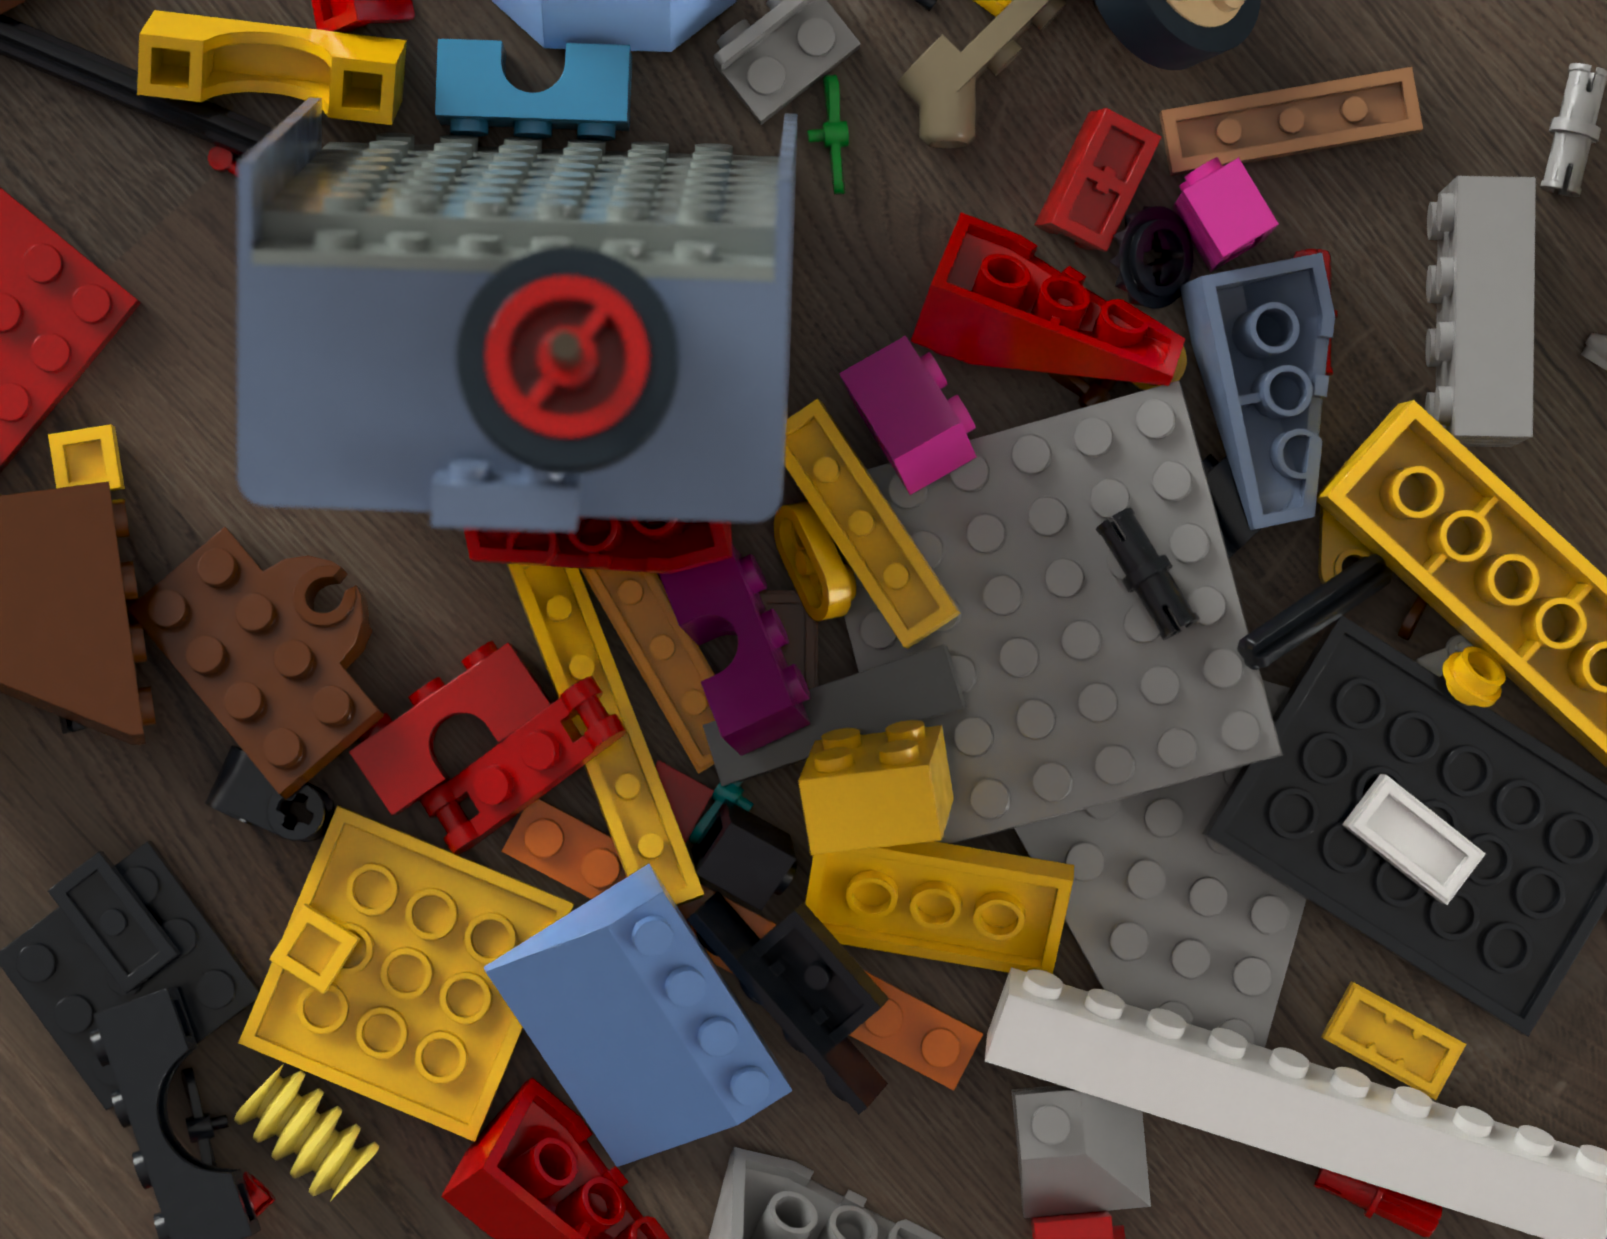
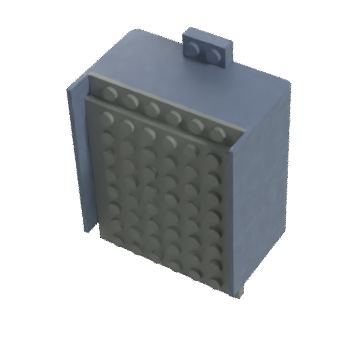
[237,98,798,532]

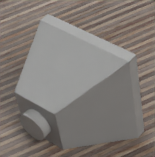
[1012,1085,1151,1218]

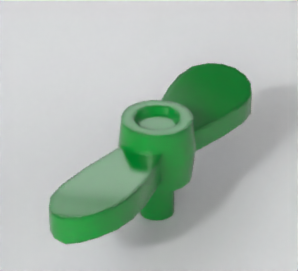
[807,74,849,195]

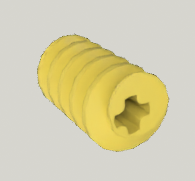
[234,1064,379,1201]

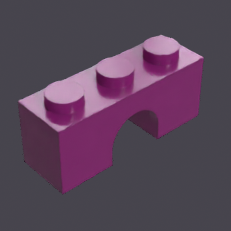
[659,545,811,756]

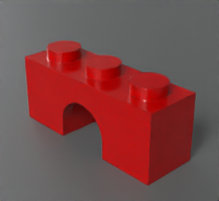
[348,640,552,815]

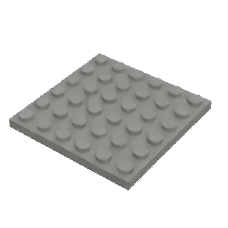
[832,381,1283,844]

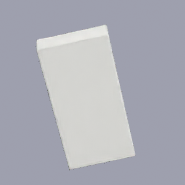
[1342,774,1486,905]

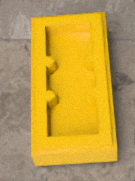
[1321,981,1466,1100]

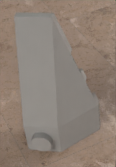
[709,1147,944,1239]

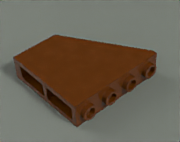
[0,481,156,745]

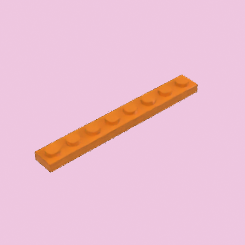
[501,798,983,1091]

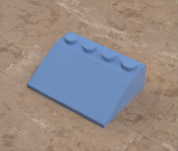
[484,863,792,1167]

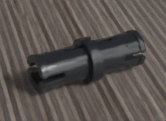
[1096,507,1199,640]

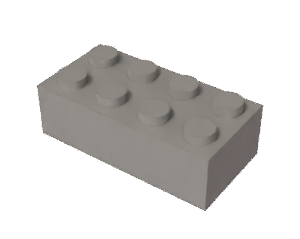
[1425,176,1536,447]

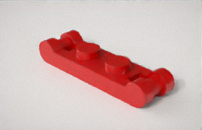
[420,676,627,855]

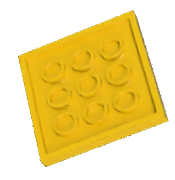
[238,806,575,1142]

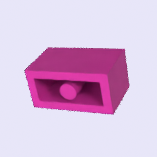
[1172,157,1279,273]
[839,335,977,495]

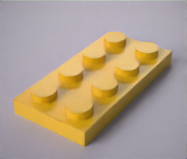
[805,841,1075,974]

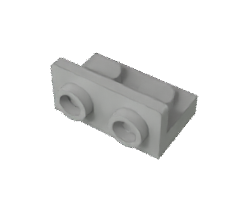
[713,0,861,125]

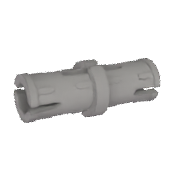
[1540,63,1607,197]

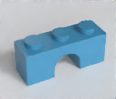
[435,39,632,141]

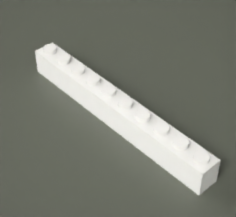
[985,967,1607,1239]

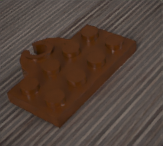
[128,527,385,800]

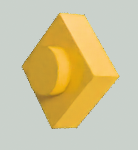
[48,424,125,491]
[269,904,360,994]

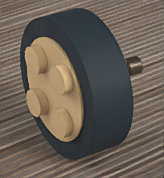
[1092,0,1261,70]

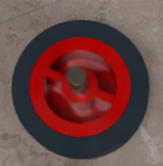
[456,247,678,474]

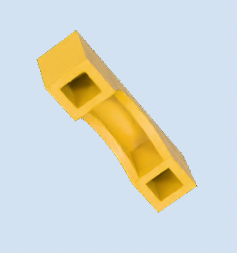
[137,10,407,125]

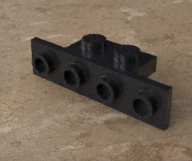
[686,891,889,1115]

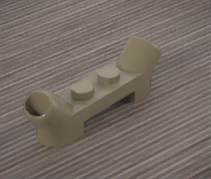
[897,0,1067,148]

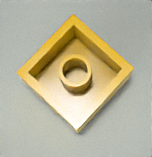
[798,720,954,855]

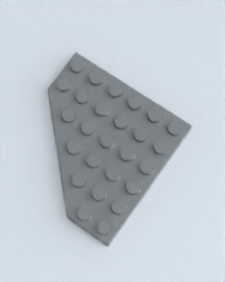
[1014,680,1306,1048]

